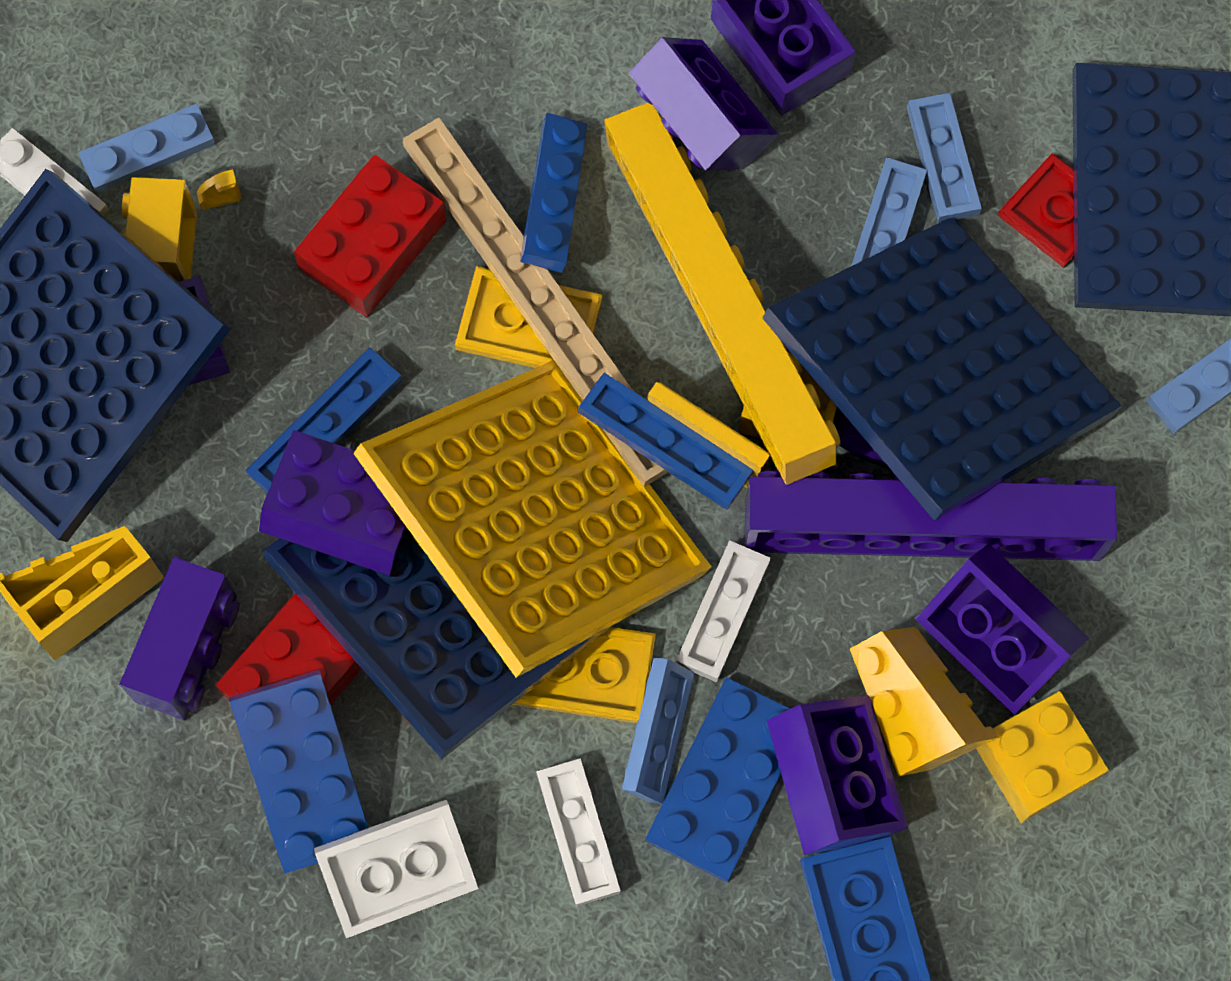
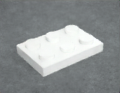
[314,799,478,938]

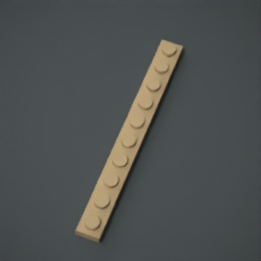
[403,118,668,487]

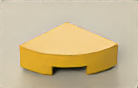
[197,169,242,210]

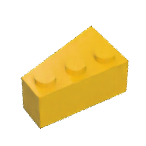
[0,526,165,661]
[850,627,999,777]

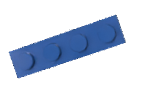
[520,113,588,273]
[245,347,402,493]
[578,372,753,510]

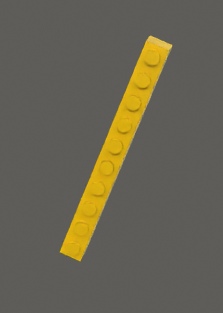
[604,103,840,485]

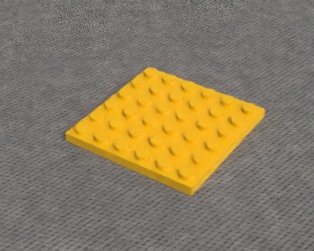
[354,360,712,678]

